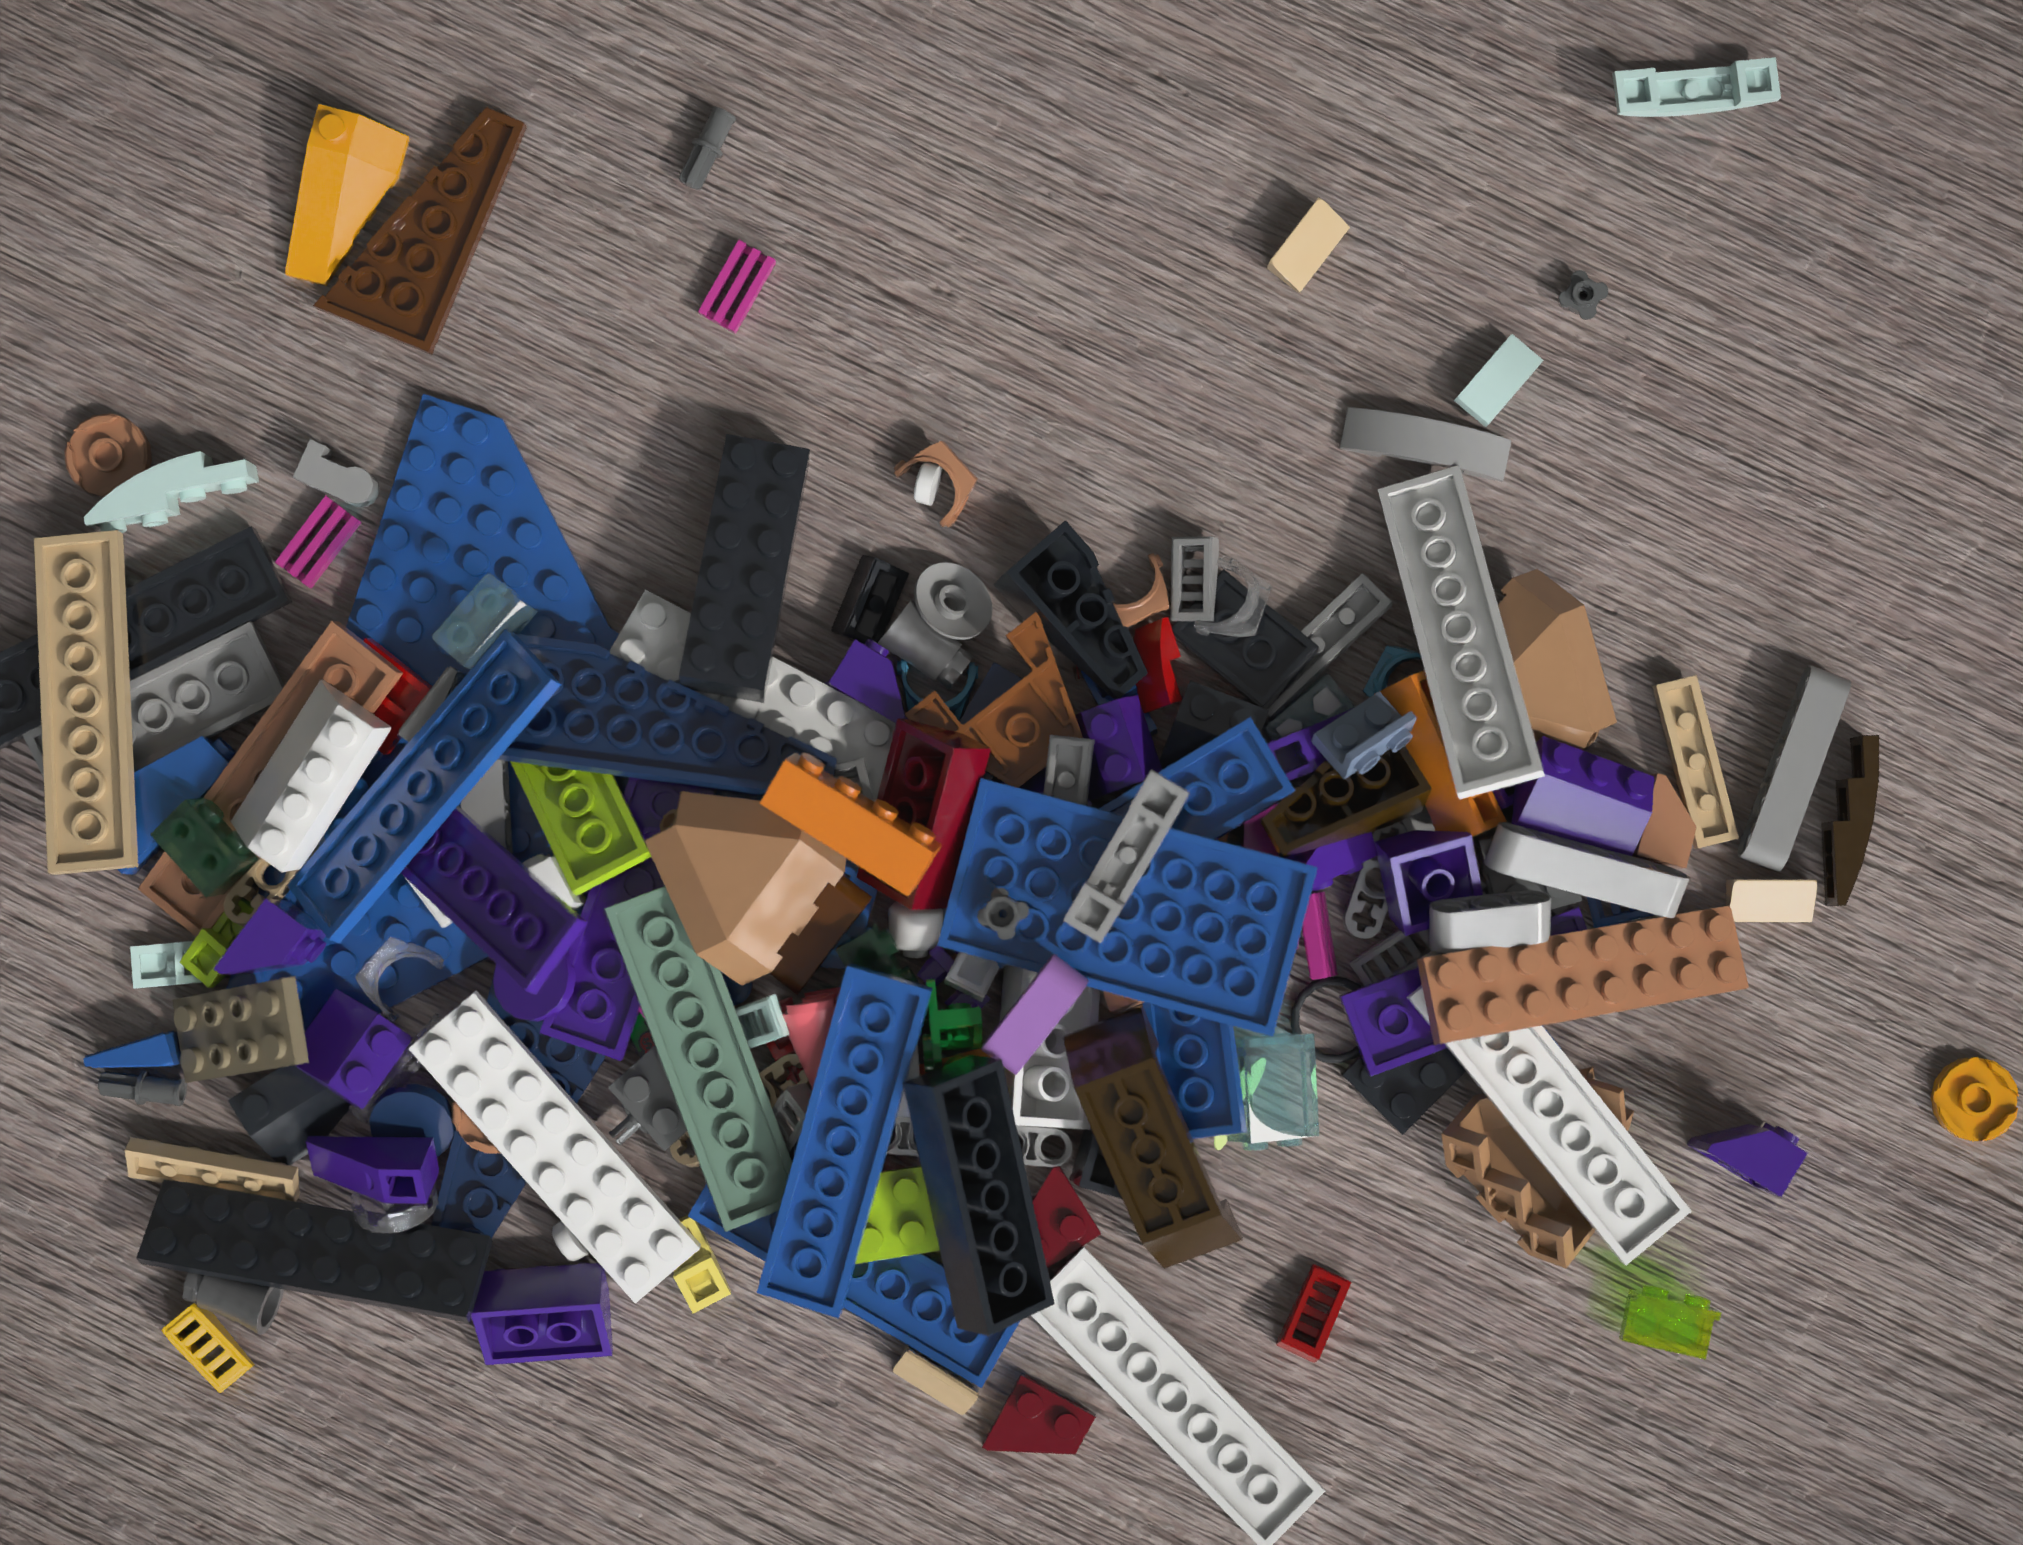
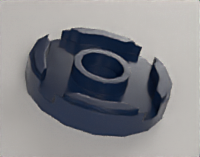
[369,1084,456,1157]

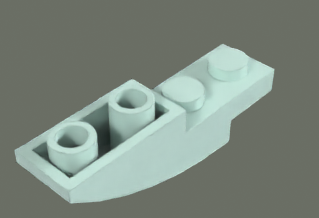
[84,451,259,533]

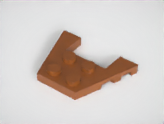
[905,612,1083,788]

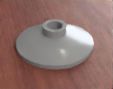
[914,562,992,640]

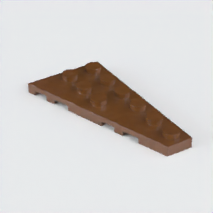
[313,107,527,355]

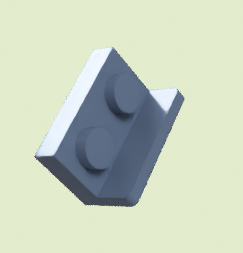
[1312,691,1417,779]

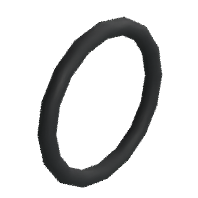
[1291,977,1362,1063]

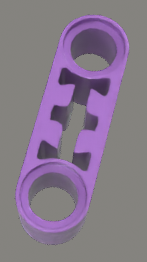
[981,954,1089,1075]

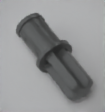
[679,106,736,190]
[98,1071,187,1106]

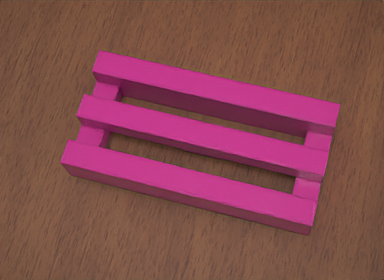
[698,240,776,334]
[275,496,362,589]
[1302,892,1338,980]

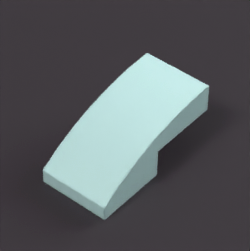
[1454,334,1543,428]
[130,941,202,989]

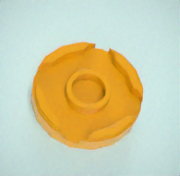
[1931,1057,2019,1142]

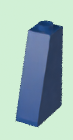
[117,736,236,875]

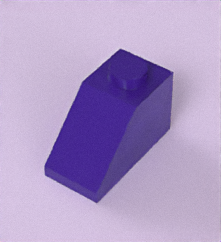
[829,639,906,725]

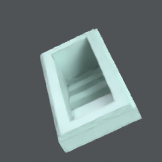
[735,994,790,1049]

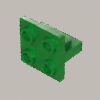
[921,979,982,1073]

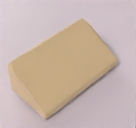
[1266,197,1350,294]
[1726,879,1817,922]
[893,1345,979,1415]

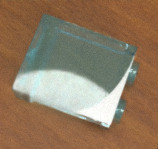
[432,574,538,669]
[1227,1033,1319,1150]

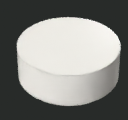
[914,462,942,506]
[552,1221,589,1262]

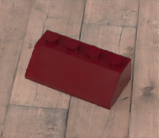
[856,718,991,910]

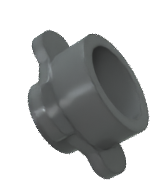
[1558,270,1608,320]
[977,888,1029,940]

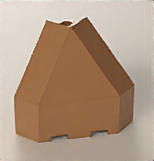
[1498,569,1617,751]
[644,791,846,986]
[1441,1066,1634,1268]

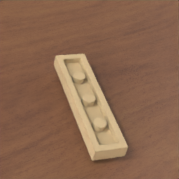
[1652,675,1739,849]
[125,1137,300,1202]

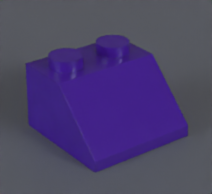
[1075,695,1162,801]
[1375,830,1483,936]
[213,898,326,974]
[294,989,413,1109]
[1687,1123,1808,1197]

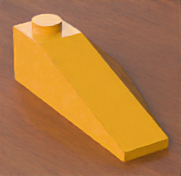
[285,104,410,286]

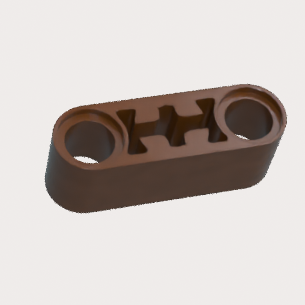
[769,874,873,995]

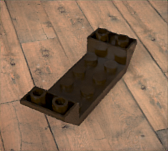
[1063,1005,1243,1269]

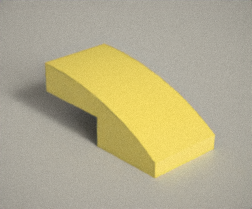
[673,1215,731,1313]

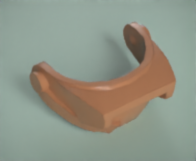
[894,441,978,528]
[1113,553,1169,627]

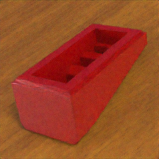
[1276,1264,1352,1363]

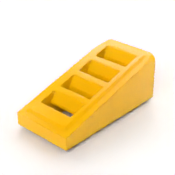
[161,1303,255,1393]

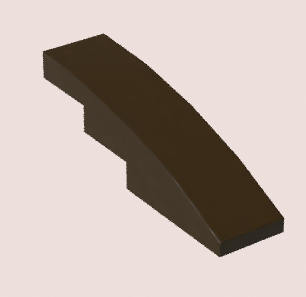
[1821,735,1879,906]

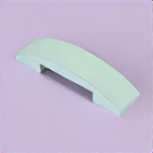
[1612,57,1781,117]

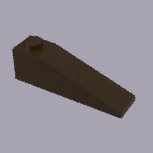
[1261,746,1432,858]

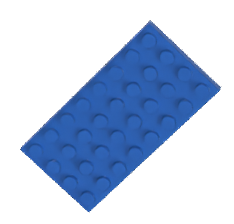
[937,778,1318,1037]

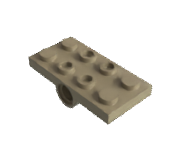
[172,977,309,1083]

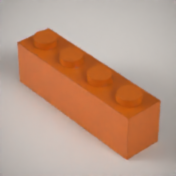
[1375,670,1506,837]
[760,753,942,896]

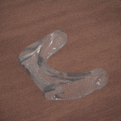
[1194,555,1272,637]
[355,936,445,1022]

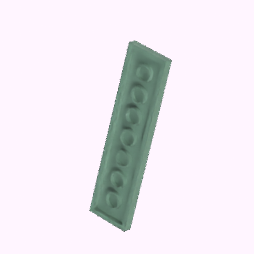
[604,886,792,1232]

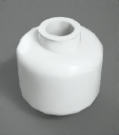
[888,902,943,958]

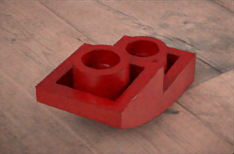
[1134,617,1182,713]

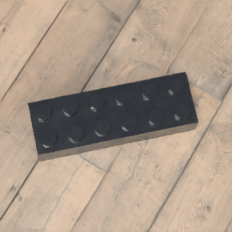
[679,434,810,703]
[903,1055,1055,1336]

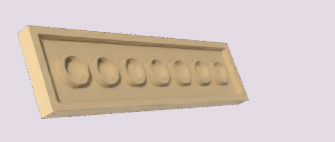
[34,530,138,875]

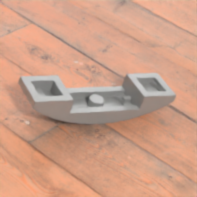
[1339,407,1511,482]
[1063,770,1190,943]

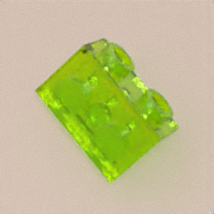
[1619,1284,1722,1360]

